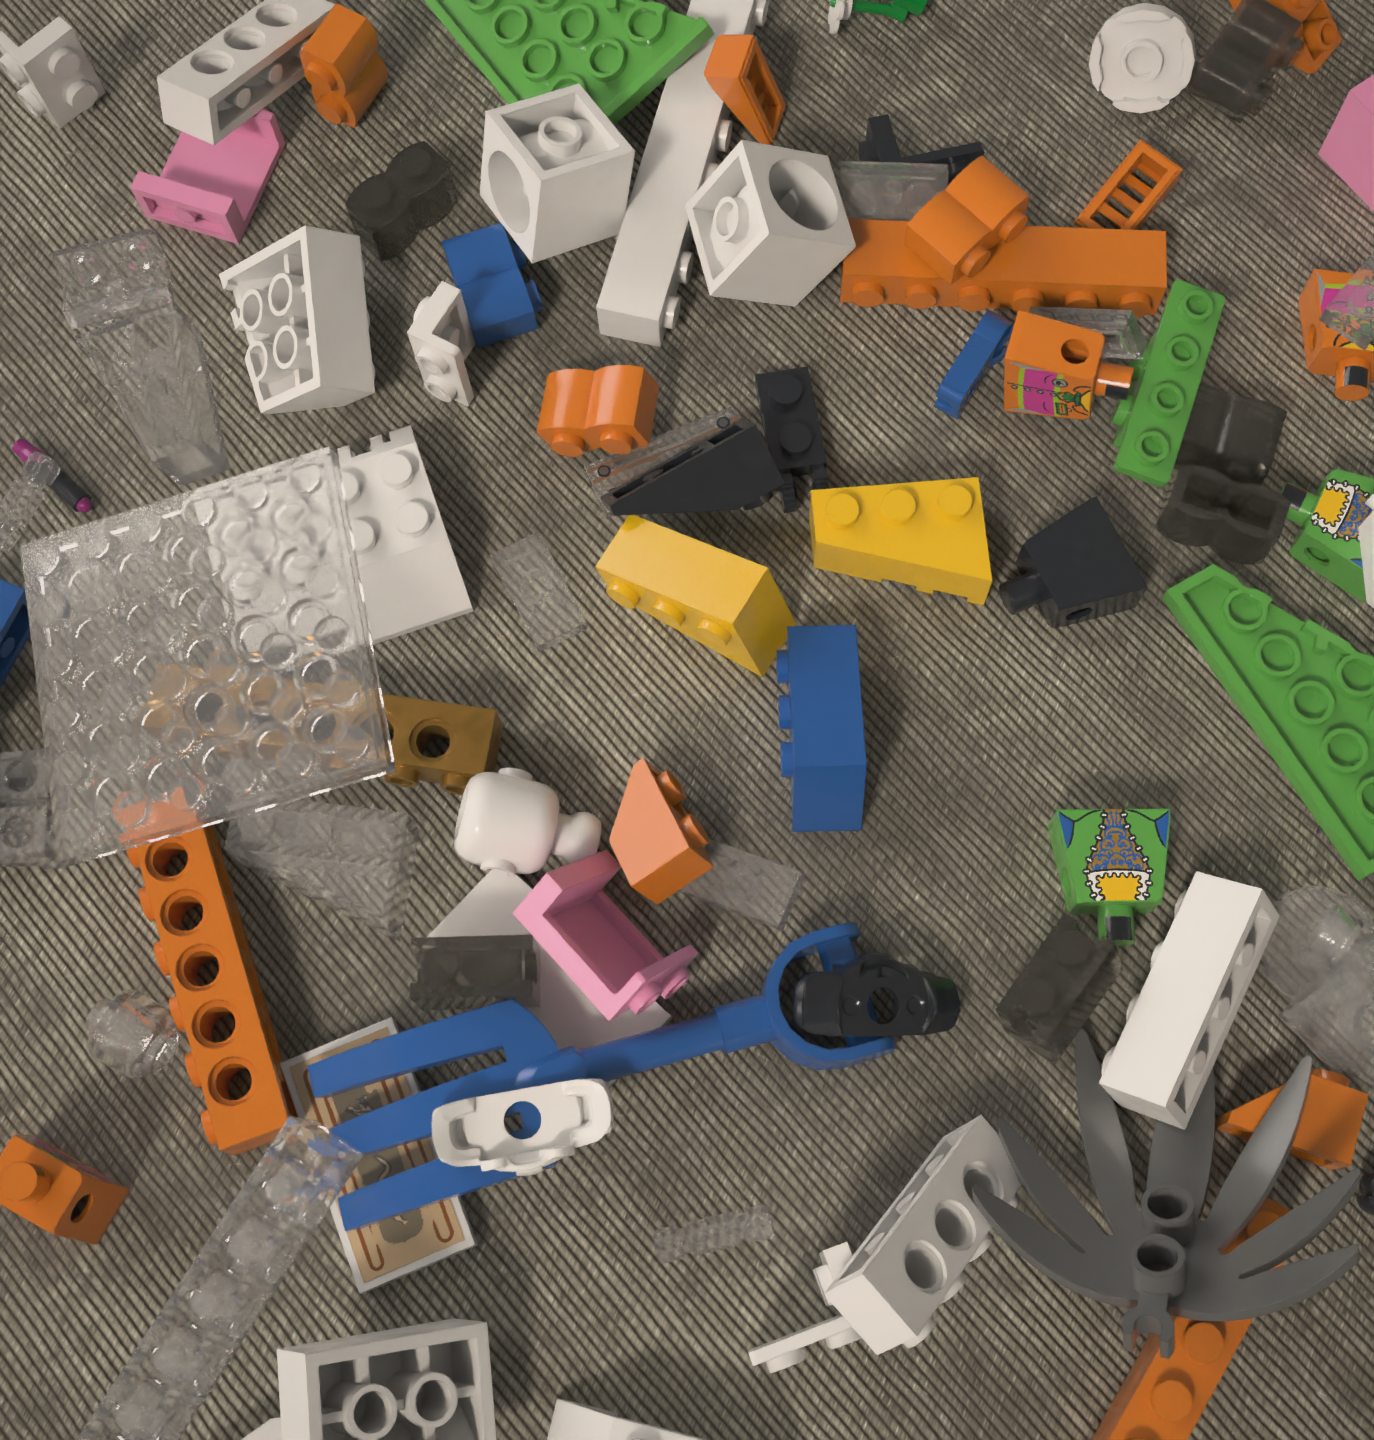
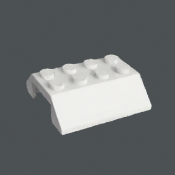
[203,425,474,678]

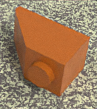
[1215,1069,1369,1170]

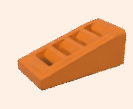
[704,35,786,145]
[1074,139,1183,230]

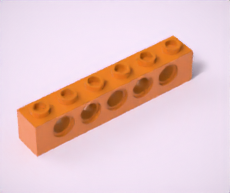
[123,791,303,1155]

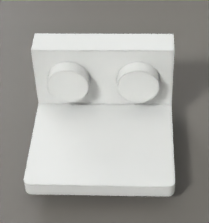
[748,1242,861,1373]

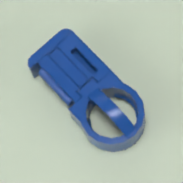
[934,310,1014,420]

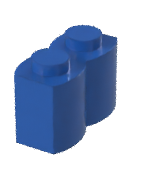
[441,222,543,348]

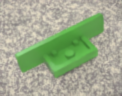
[1110,280,1226,487]

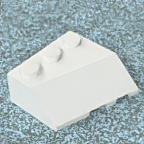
[219,225,375,414]
[277,1318,496,1440]

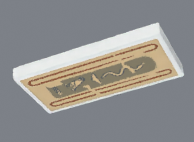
[280,1017,478,1294]

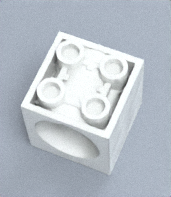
[480,83,635,263]
[685,140,856,307]

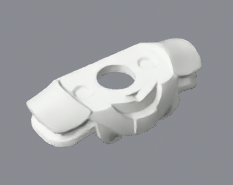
[432,1078,614,1176]

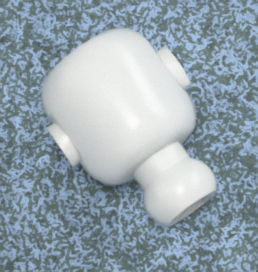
[454,768,601,878]

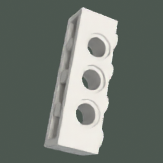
[157,0,335,145]
[824,1115,1022,1355]

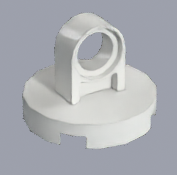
[1089,3,1196,114]

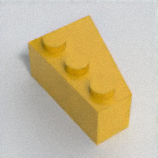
[809,477,992,606]
[595,515,796,677]

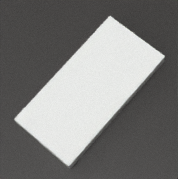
[419,869,672,1089]

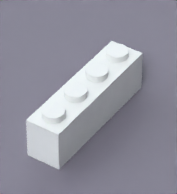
[1099,871,1280,1130]

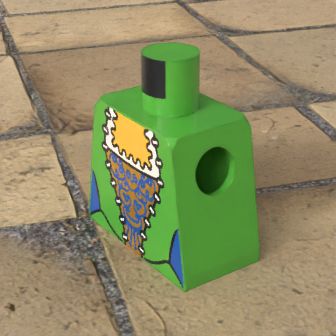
[1271,469,1374,602]
[1048,809,1171,946]

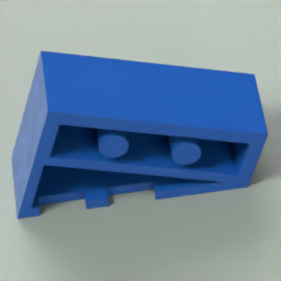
[776,625,867,832]

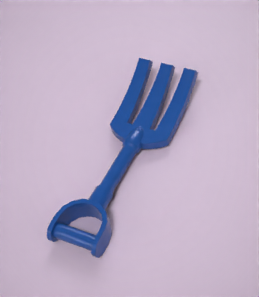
[307,922,898,1231]

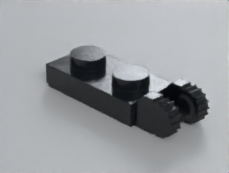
[755,366,829,513]

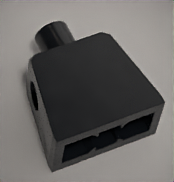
[999,496,1147,628]

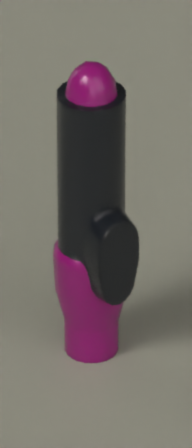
[12,438,92,513]

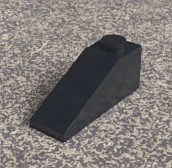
[600,418,784,516]

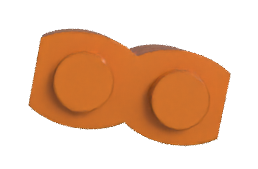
[300,3,388,128]
[904,156,1030,284]
[536,365,660,457]

